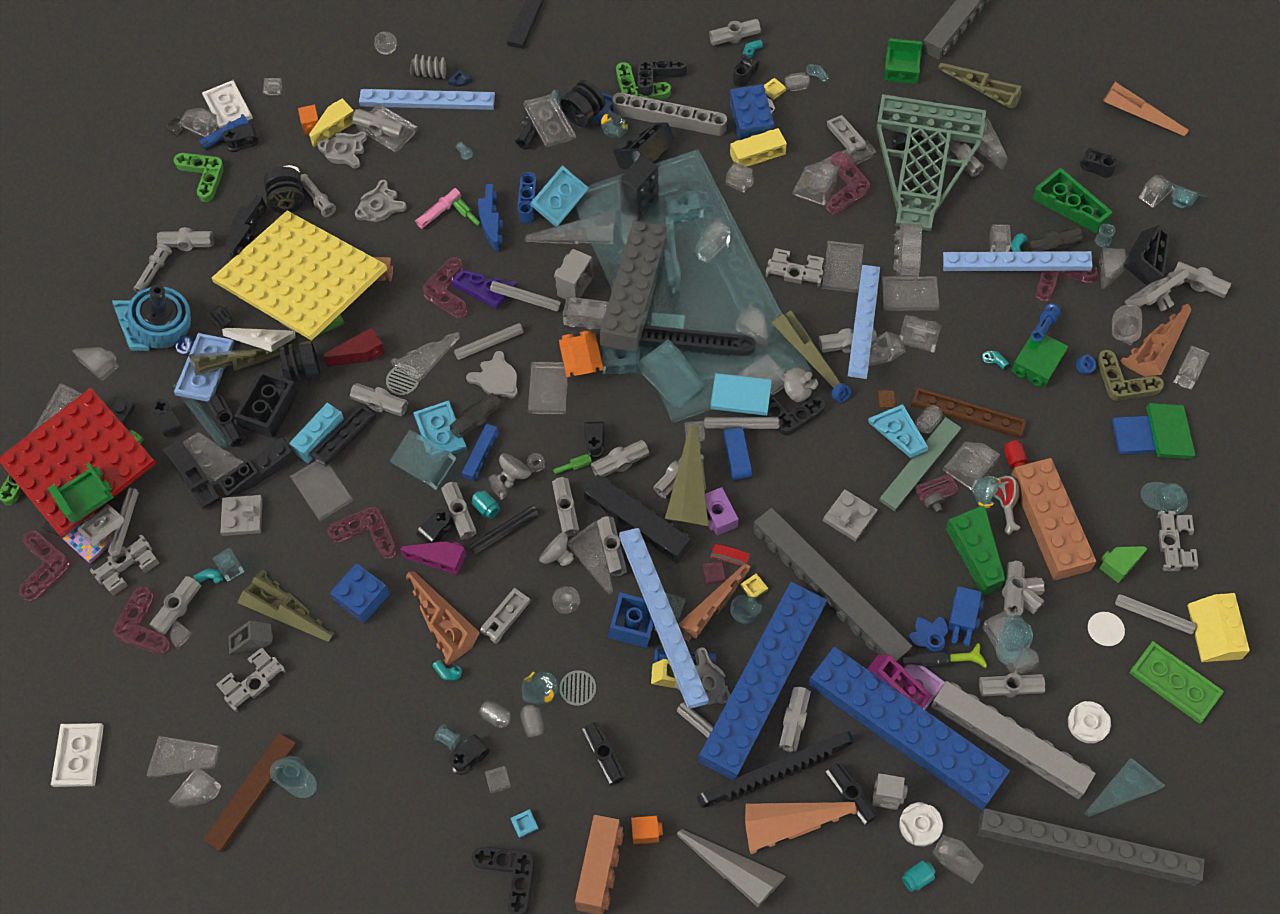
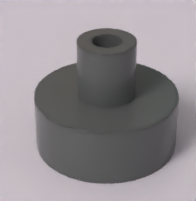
[924,493,945,513]

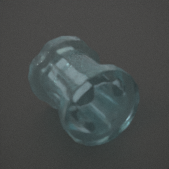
[1095,223,1116,247]
[434,724,462,751]

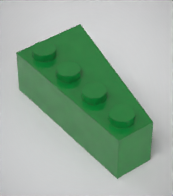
[1033,168,1113,234]
[946,505,1005,596]

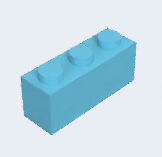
[289,403,345,463]

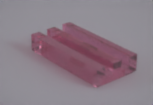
[914,474,959,505]

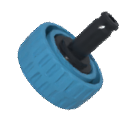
[127,285,191,349]

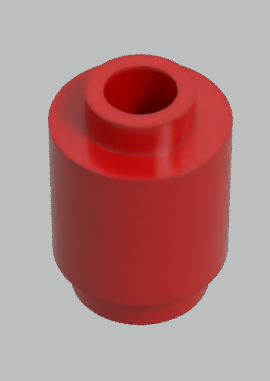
[1004,440,1029,469]

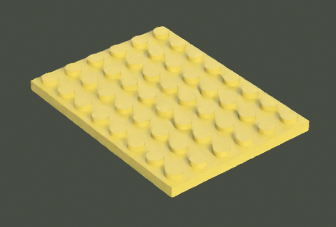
[212,211,387,341]

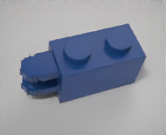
[948,586,984,647]

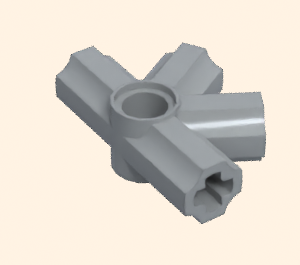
[1002,560,1045,617]

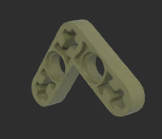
[1097,350,1164,401]

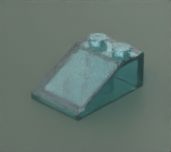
[640,340,705,409]
[389,430,456,490]

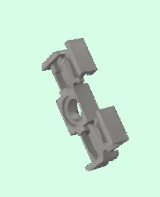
[766,248,824,287]
[1157,511,1198,571]
[90,535,160,596]
[216,648,285,712]

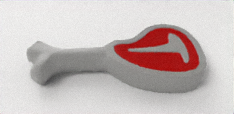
[990,476,1021,535]

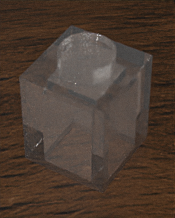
[726,162,754,193]
[989,225,1011,252]

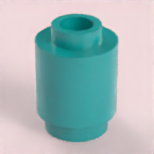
[471,491,500,519]
[902,861,936,892]

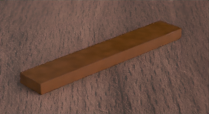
[911,387,1027,439]
[203,733,297,852]

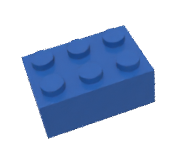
[729,84,774,140]

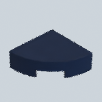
[448,70,472,87]

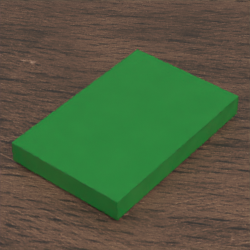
[1146,403,1196,459]

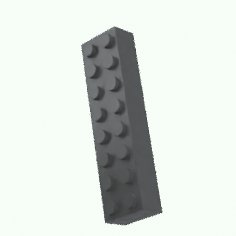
[600,221,668,352]

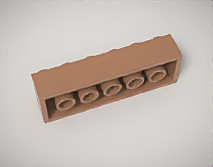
[1011,458,1097,581]

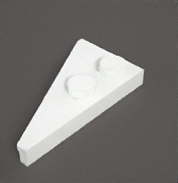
[222,328,296,352]

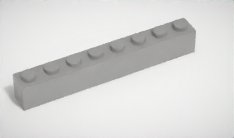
[931,681,1096,800]

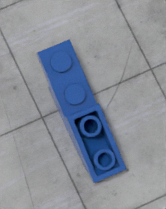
[478,184,503,252]

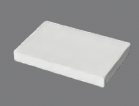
[202,80,253,129]
[51,723,104,787]

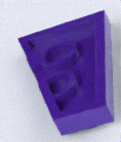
[451,270,517,309]

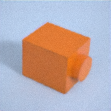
[298,104,319,134]
[631,816,663,844]

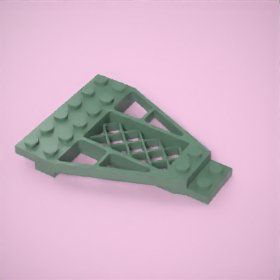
[876,94,986,231]

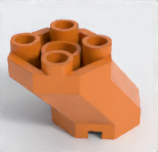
[559,330,603,377]

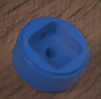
[175,336,194,354]
[1076,355,1096,375]
[832,383,851,403]

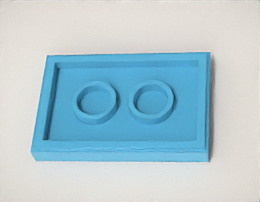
[529,165,589,227]
[710,373,772,416]
[413,400,467,462]

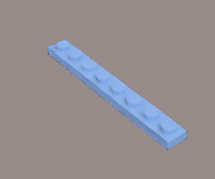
[359,89,495,110]
[943,251,1092,271]
[848,265,880,379]

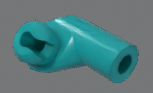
[743,39,763,58]
[1010,233,1028,252]
[982,351,1010,370]
[193,568,224,583]
[433,660,462,680]

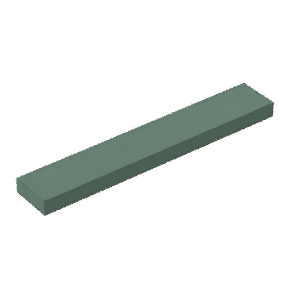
[879,417,961,511]

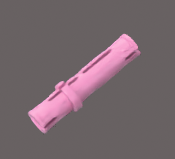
[415,188,462,229]

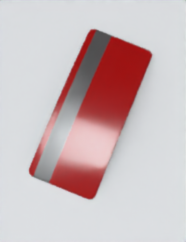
[710,544,750,566]

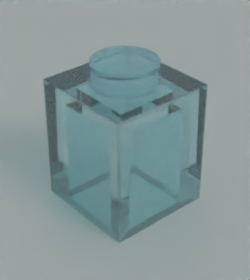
[212,547,245,582]

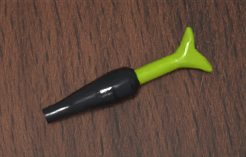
[901,643,987,668]

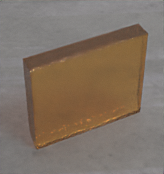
[878,390,896,408]

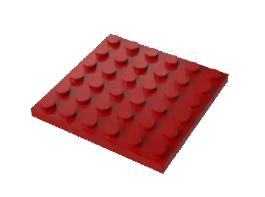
[0,387,156,538]

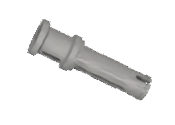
[301,174,336,217]
[133,243,172,293]

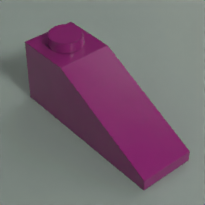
[400,541,466,575]
[867,655,932,709]

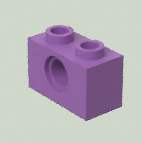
[705,487,739,536]

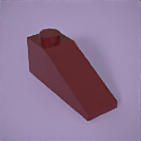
[323,328,385,366]

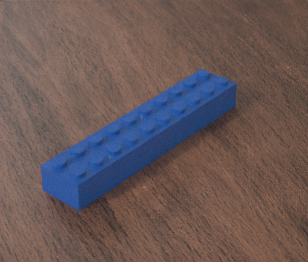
[697,582,827,780]
[809,647,1010,811]

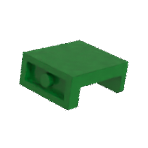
[883,38,922,84]
[1011,334,1068,388]
[48,462,114,524]

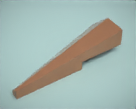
[1103,81,1189,136]
[1120,304,1191,377]
[678,564,751,642]
[406,572,480,665]
[745,802,857,854]

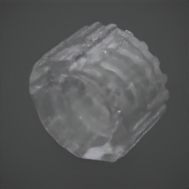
[527,453,545,472]

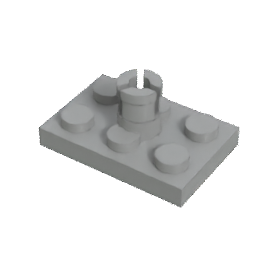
[1125,269,1190,311]

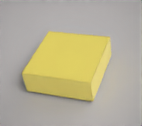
[764,78,786,100]
[740,573,768,601]

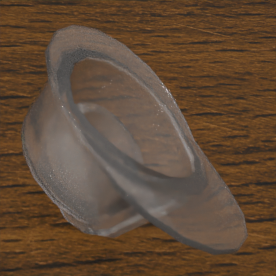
[1112,304,1142,346]

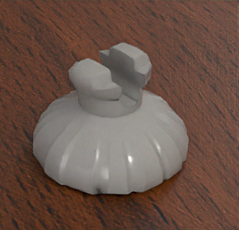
[784,367,818,402]
[497,453,532,488]
[539,532,574,566]

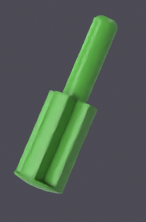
[453,198,481,226]
[553,453,592,474]

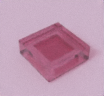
[702,561,726,585]

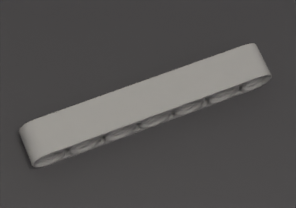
[612,93,727,136]

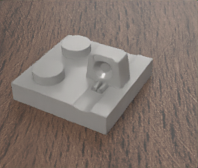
[823,489,878,542]
[220,495,263,536]
[77,504,125,546]

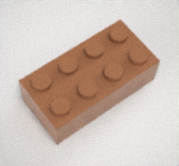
[575,815,624,914]

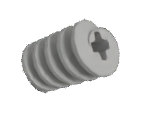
[410,54,447,79]

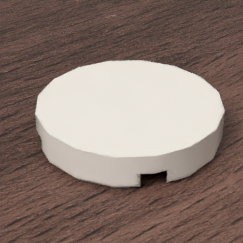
[1068,701,1111,743]
[899,802,943,847]

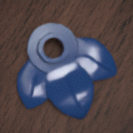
[909,616,948,652]

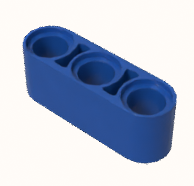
[517,172,538,224]
[723,427,752,480]

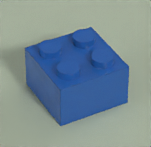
[330,563,390,624]
[608,592,653,648]

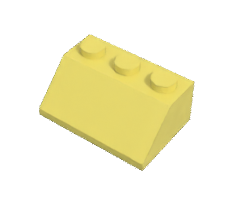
[1187,593,1250,662]

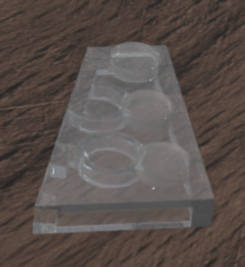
[182,432,243,486]
[146,736,220,778]

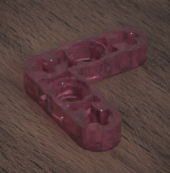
[827,152,870,214]
[423,257,467,318]
[1035,265,1098,301]
[327,507,397,559]
[18,531,69,601]
[113,586,169,654]

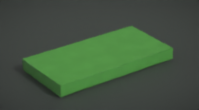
[1129,641,1224,724]

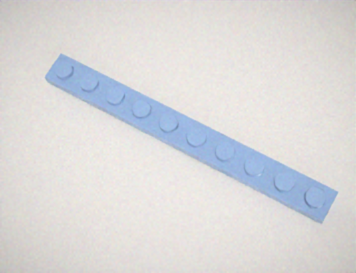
[619,528,709,709]

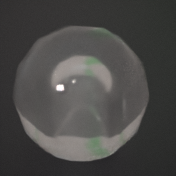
[374,31,397,55]
[552,586,580,614]

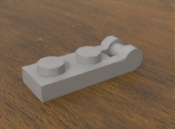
[827,115,866,154]
[480,588,531,644]

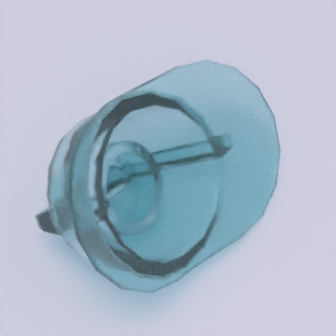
[1171,184,1208,208]
[1141,482,1188,514]
[996,615,1033,664]
[270,756,317,798]

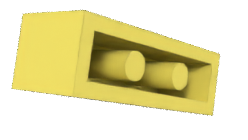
[730,128,787,170]

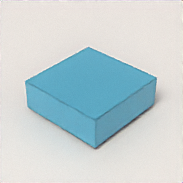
[510,809,539,839]

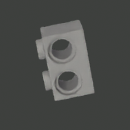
[872,773,908,810]

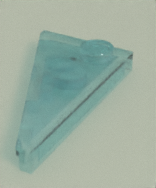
[1084,758,1165,817]

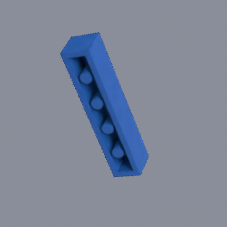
[462,423,499,482]

